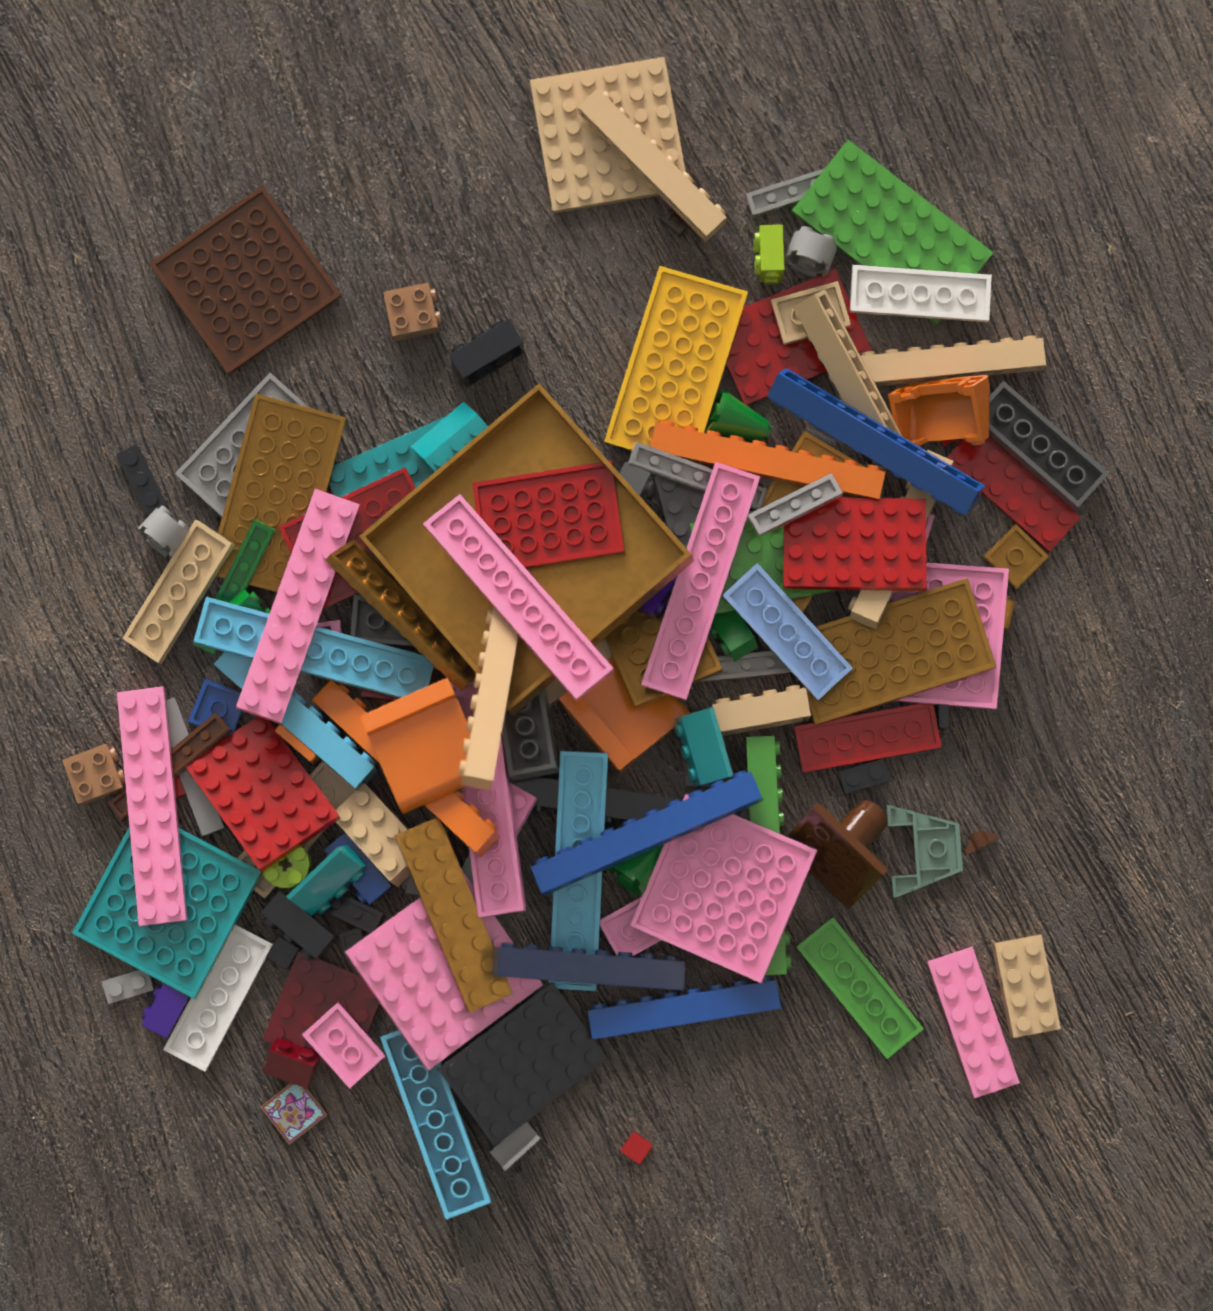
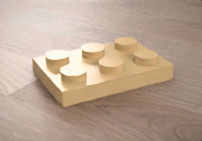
[771,281,851,345]

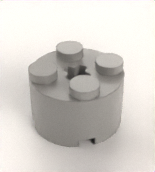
[784,226,837,277]
[137,506,190,560]

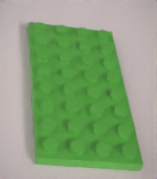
[791,140,993,325]

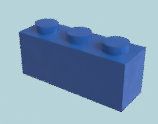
[324,833,393,905]

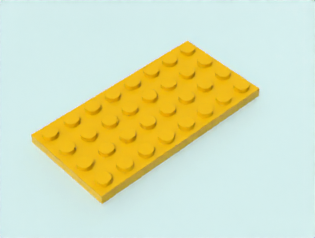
[604,266,748,451]

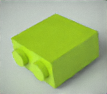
[753,225,784,285]

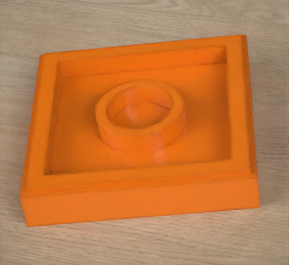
[275,725,320,766]

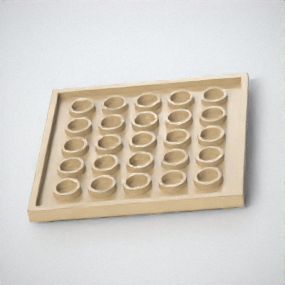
[530,57,686,214]

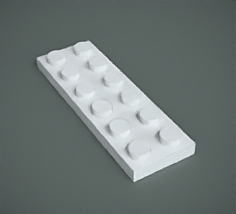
[850,265,992,322]
[163,925,274,1072]

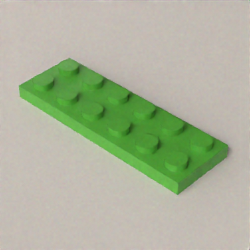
[796,917,924,1059]

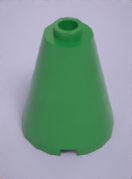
[705,390,772,441]
[607,844,664,897]

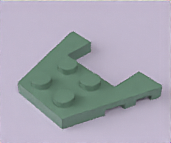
[886,805,963,898]

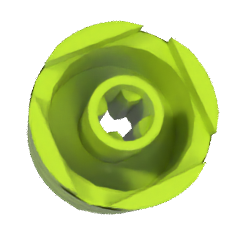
[263,846,313,890]

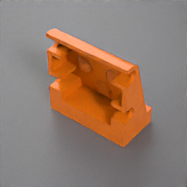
[558,656,691,774]
[359,677,470,814]

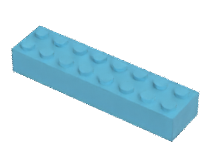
[214,652,378,790]
[380,1030,492,1219]

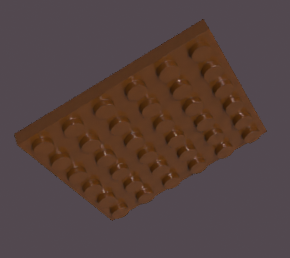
[149,185,342,375]

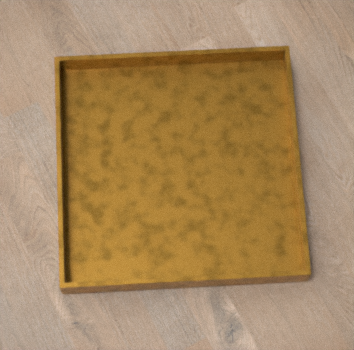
[359,384,694,716]

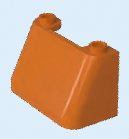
[888,375,990,447]

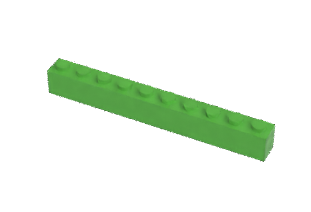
[746,736,791,975]

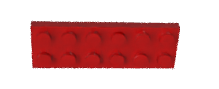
[946,437,1081,553]
[794,703,942,773]

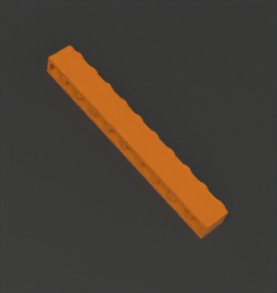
[650,421,885,500]
[312,680,500,858]

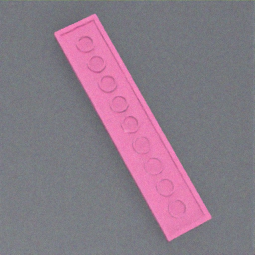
[641,462,760,700]
[236,489,360,724]
[423,494,614,701]
[450,682,526,918]
[117,686,188,927]

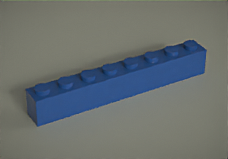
[588,976,781,1039]

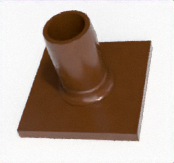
[786,800,889,909]

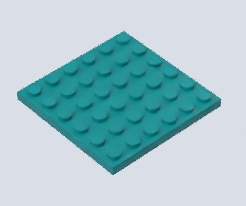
[72,826,263,999]

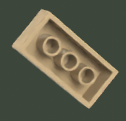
[712,685,811,736]
[336,783,410,887]
[991,934,1061,1038]

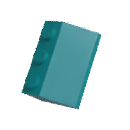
[411,402,488,473]
[674,707,733,787]
[286,845,368,916]

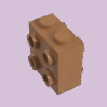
[383,283,442,342]
[62,743,126,806]

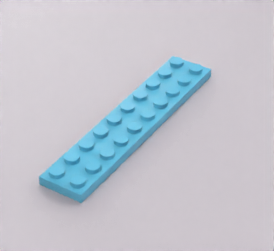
[193,597,434,699]
[549,751,608,991]

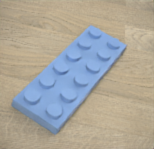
[722,563,853,700]

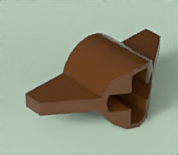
[964,830,999,855]

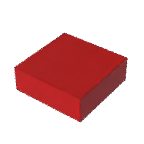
[620,1131,653,1165]

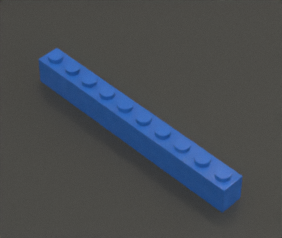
[767,368,985,515]
[531,771,763,896]

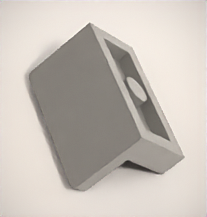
[490,1122,541,1171]

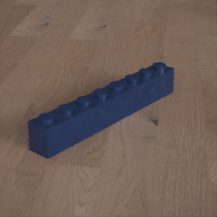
[492,943,685,990]

